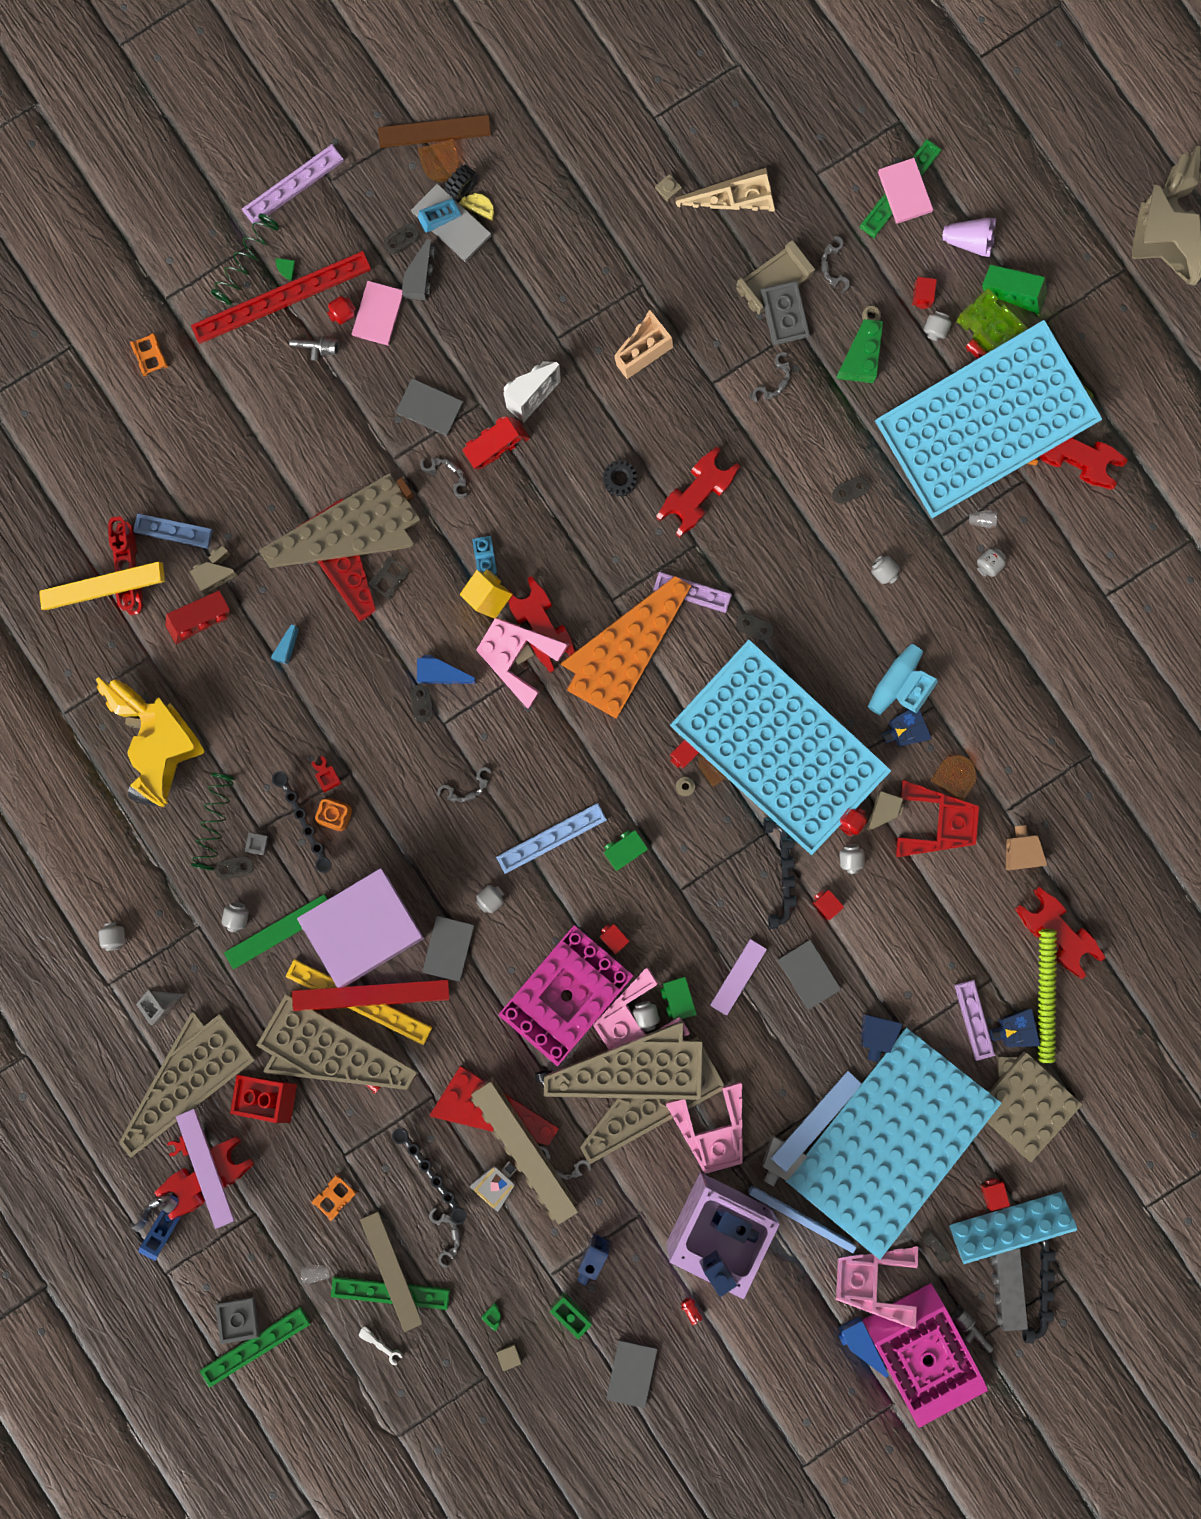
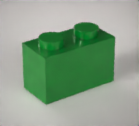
[603,830,648,872]
[660,976,697,1020]
[550,1292,592,1340]

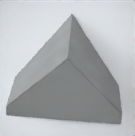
[136,990,184,1025]

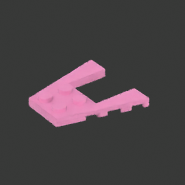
[476,618,569,708]
[593,967,690,1049]
[665,1082,742,1174]
[836,1246,918,1329]

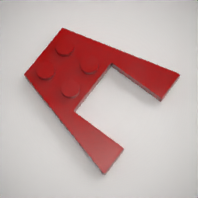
[896,780,979,857]

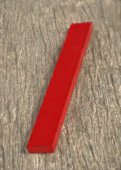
[292,980,449,1011]

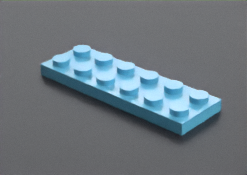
[950,1192,1077,1264]

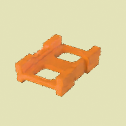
[130,333,168,377]
[311,1175,356,1221]

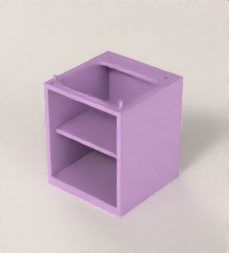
[297,868,424,988]
[666,1172,779,1299]

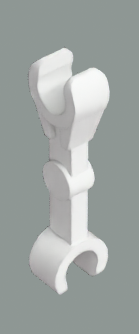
[359,1327,403,1365]

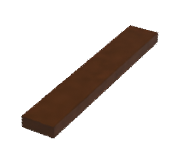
[378,115,491,148]

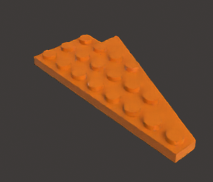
[560,576,691,719]

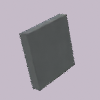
[215,1297,260,1344]

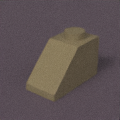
[190,562,238,594]
[866,792,904,830]

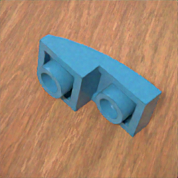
[472,536,497,576]

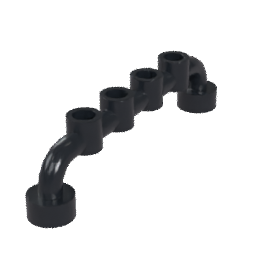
[272,771,332,873]
[763,817,796,929]
[392,1127,467,1225]
[1022,1239,1055,1344]

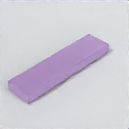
[653,572,732,613]
[710,939,767,1016]
[954,980,995,1061]

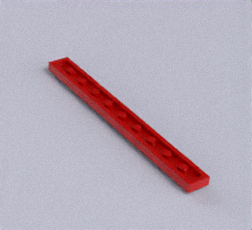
[191,251,371,344]

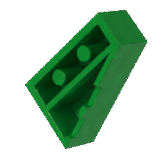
[982,265,1047,314]
[836,319,883,383]

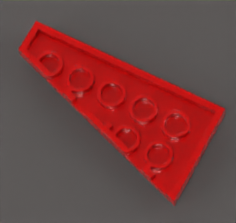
[295,498,376,622]
[429,1066,559,1145]

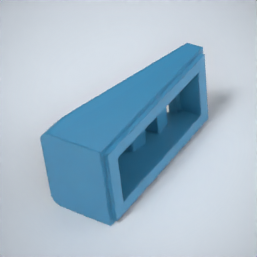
[418,198,461,233]
[271,624,299,664]

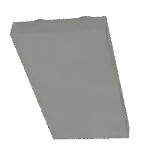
[411,184,491,262]

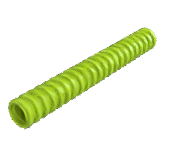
[1037,929,1057,1063]

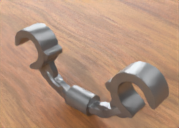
[821,236,849,294]
[752,352,790,403]
[420,458,468,499]
[437,767,492,802]
[539,1146,591,1180]
[130,1196,177,1232]
[429,1207,460,1268]

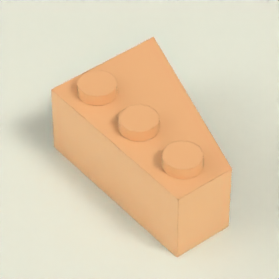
[614,310,673,379]

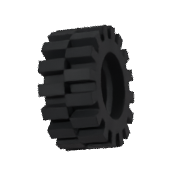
[444,164,478,201]
[603,460,637,497]

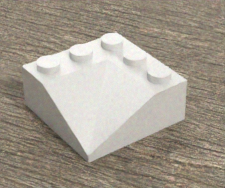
[503,361,561,423]

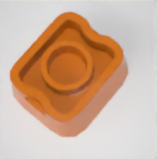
[315,798,352,831]

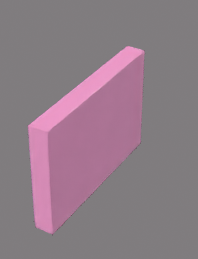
[878,158,933,224]
[352,281,403,346]

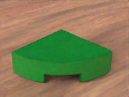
[276,258,295,281]
[481,1302,501,1331]

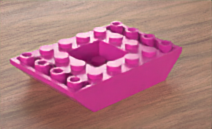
[498,925,633,1066]
[862,1283,988,1428]

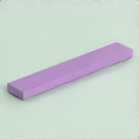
[242,144,344,225]
[176,1109,235,1229]

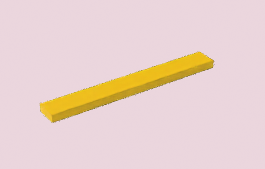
[39,562,165,610]
[285,959,433,1045]

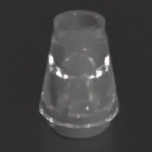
[969,510,997,529]
[301,1265,329,1285]

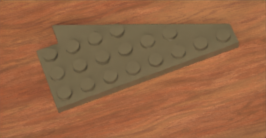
[259,473,420,568]
[256,994,418,1090]
[119,1011,256,1158]
[544,1021,702,1100]
[580,1036,724,1165]

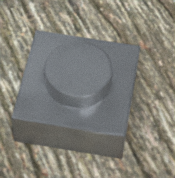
[245,833,269,855]

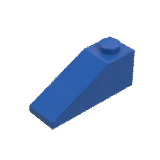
[417,655,476,684]
[138,1195,181,1261]
[838,1316,889,1377]

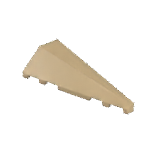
[676,168,775,211]

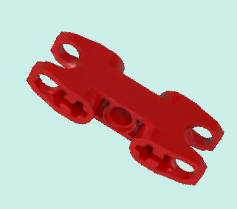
[1039,436,1128,490]
[656,446,741,538]
[108,516,143,615]
[507,576,575,673]
[1014,887,1106,979]
[154,1136,255,1220]

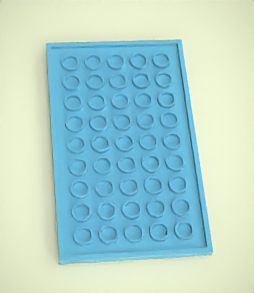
[875,320,1102,519]
[670,639,891,855]
[786,1028,1001,1260]

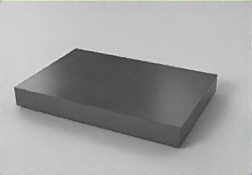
[760,281,810,346]
[396,379,463,437]
[422,916,474,982]
[777,940,841,1010]
[606,1339,657,1408]

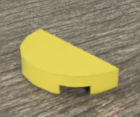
[459,193,494,221]

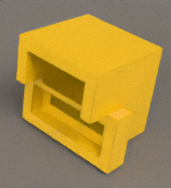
[460,569,513,619]

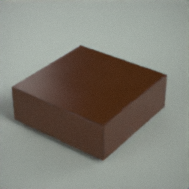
[396,478,414,501]

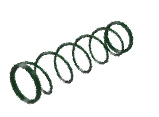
[210,213,280,305]
[190,772,235,871]

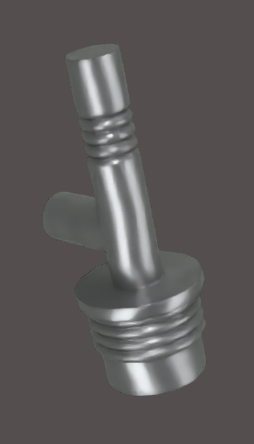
[289,336,340,361]
[952,1307,994,1353]

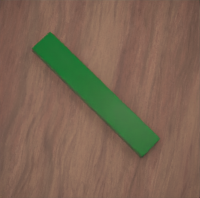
[859,139,942,238]
[224,894,328,970]
[331,1276,450,1310]
[200,1306,311,1388]

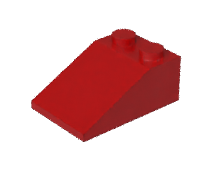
[230,1075,297,1123]

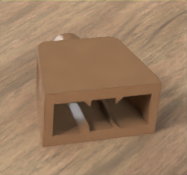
[1006,825,1047,870]

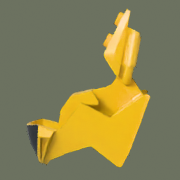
[96,677,205,807]

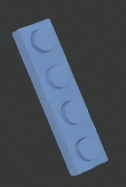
[133,514,213,549]

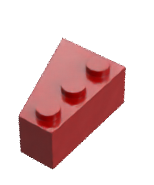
[462,416,531,470]
[165,591,230,645]

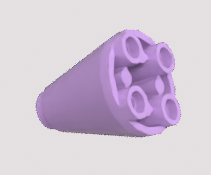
[943,218,996,257]

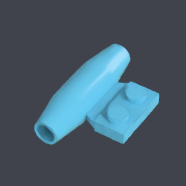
[868,644,938,715]

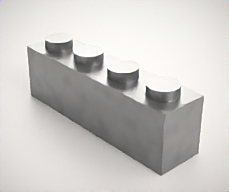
[990,1248,1028,1331]

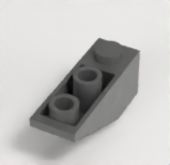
[402,239,435,301]

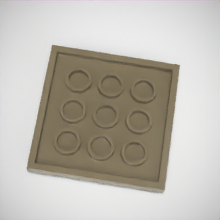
[987,1052,1082,1163]

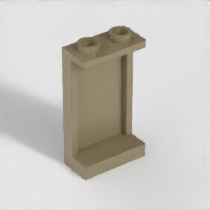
[737,240,815,315]

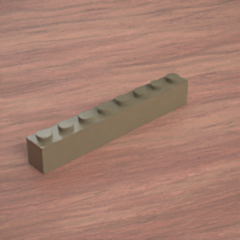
[471,1077,579,1225]

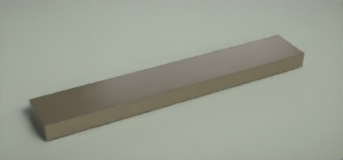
[360,1212,423,1332]

